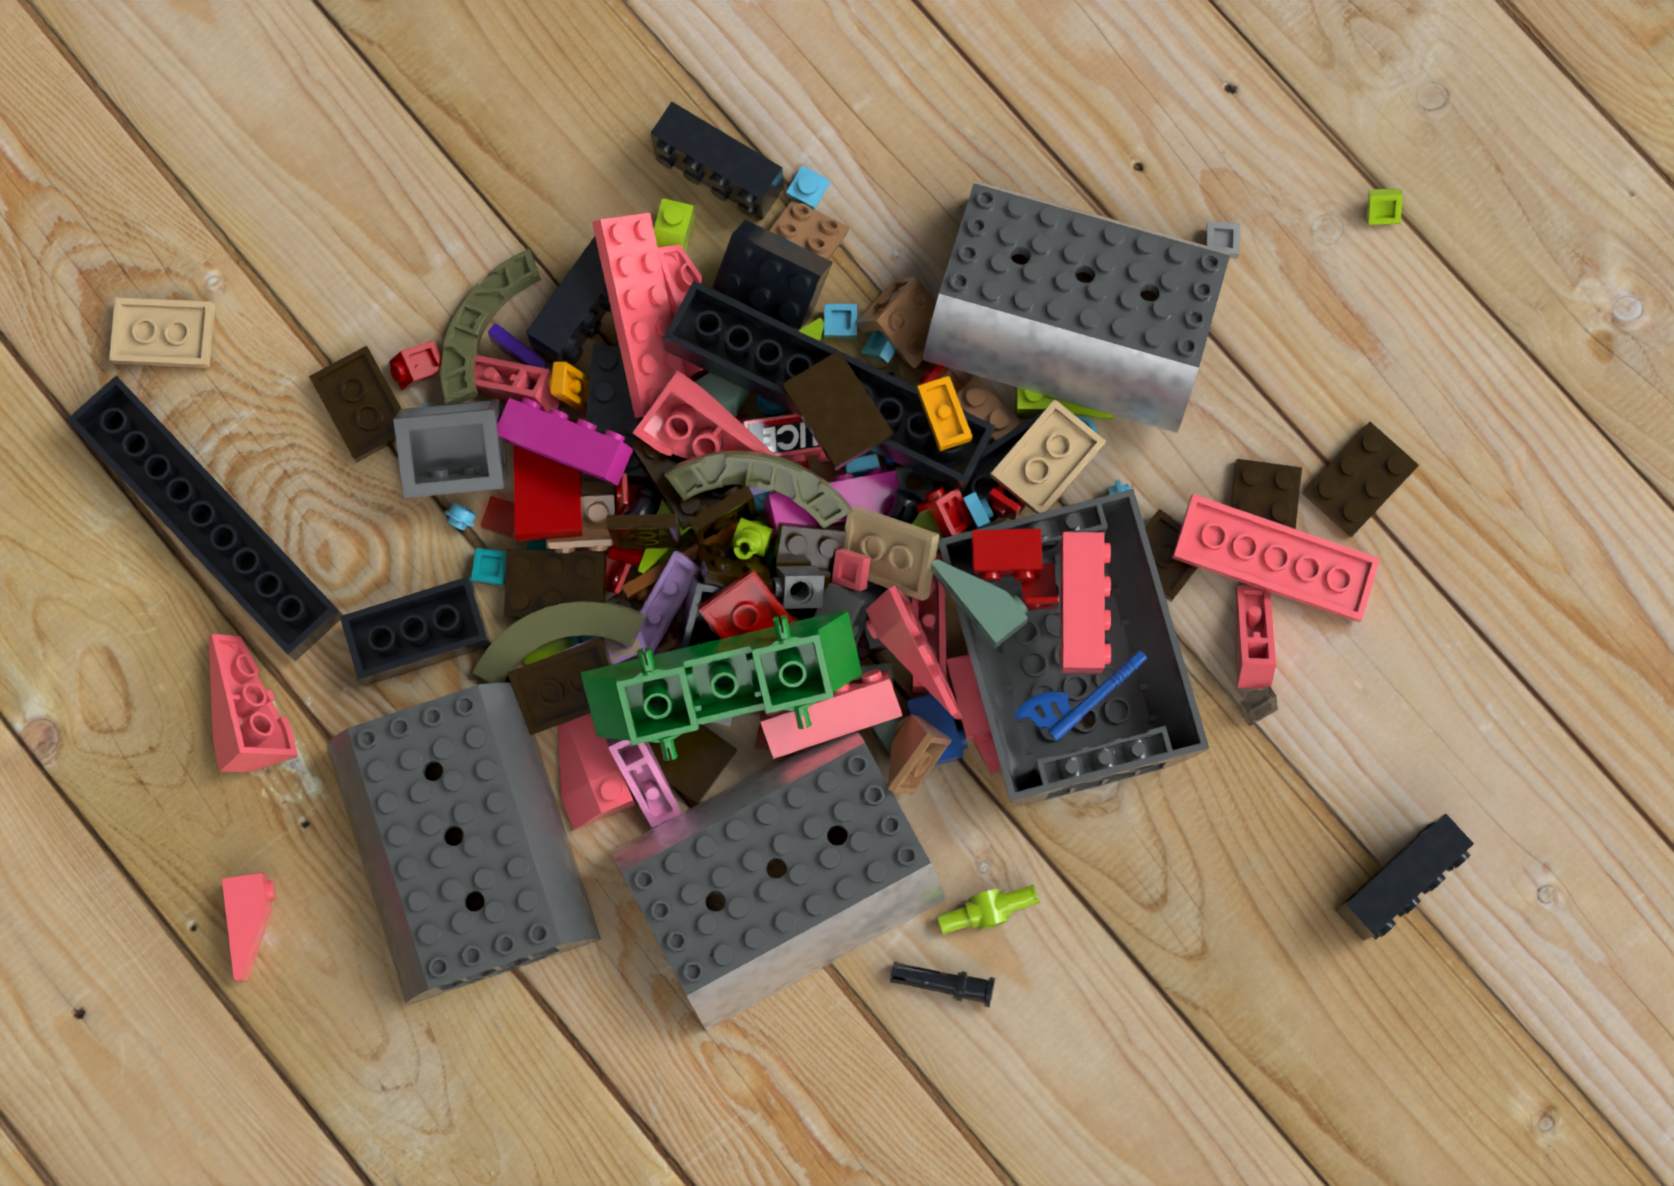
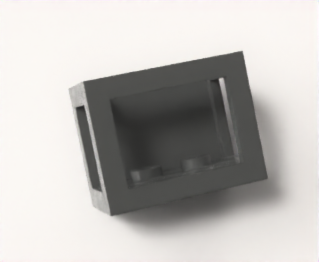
[393,399,509,498]

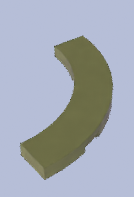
[439,249,541,404]
[664,451,852,529]
[473,601,647,683]

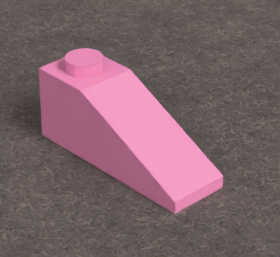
[606,738,682,828]

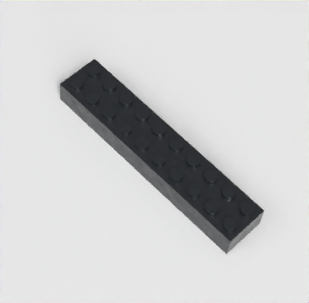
[663,281,995,494]
[67,375,343,661]

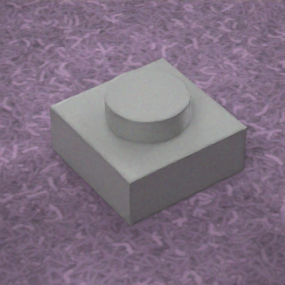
[1205,222,1240,258]

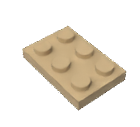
[109,297,215,368]
[990,400,1106,514]
[844,505,940,601]

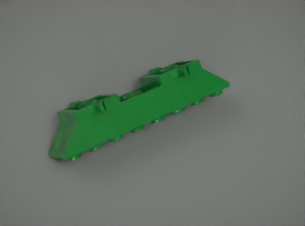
[581,609,862,761]

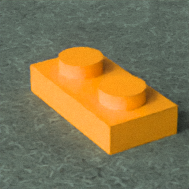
[549,362,590,411]
[917,376,973,451]

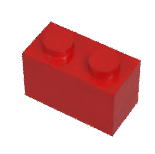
[971,529,1043,582]

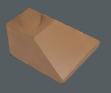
[888,714,952,794]

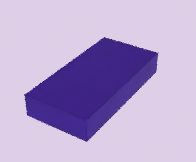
[488,324,548,369]

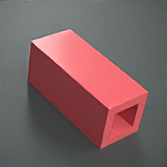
[946,654,993,745]

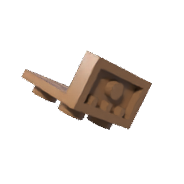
[769,200,849,260]
[855,277,936,368]
[546,492,615,553]

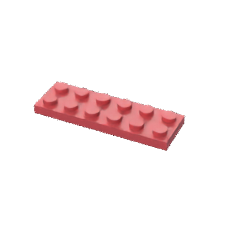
[592,213,685,418]
[1171,494,1380,623]

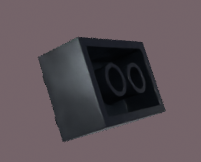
[712,220,833,330]

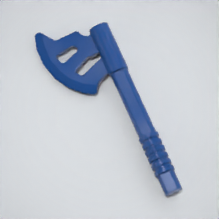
[1014,650,1147,742]

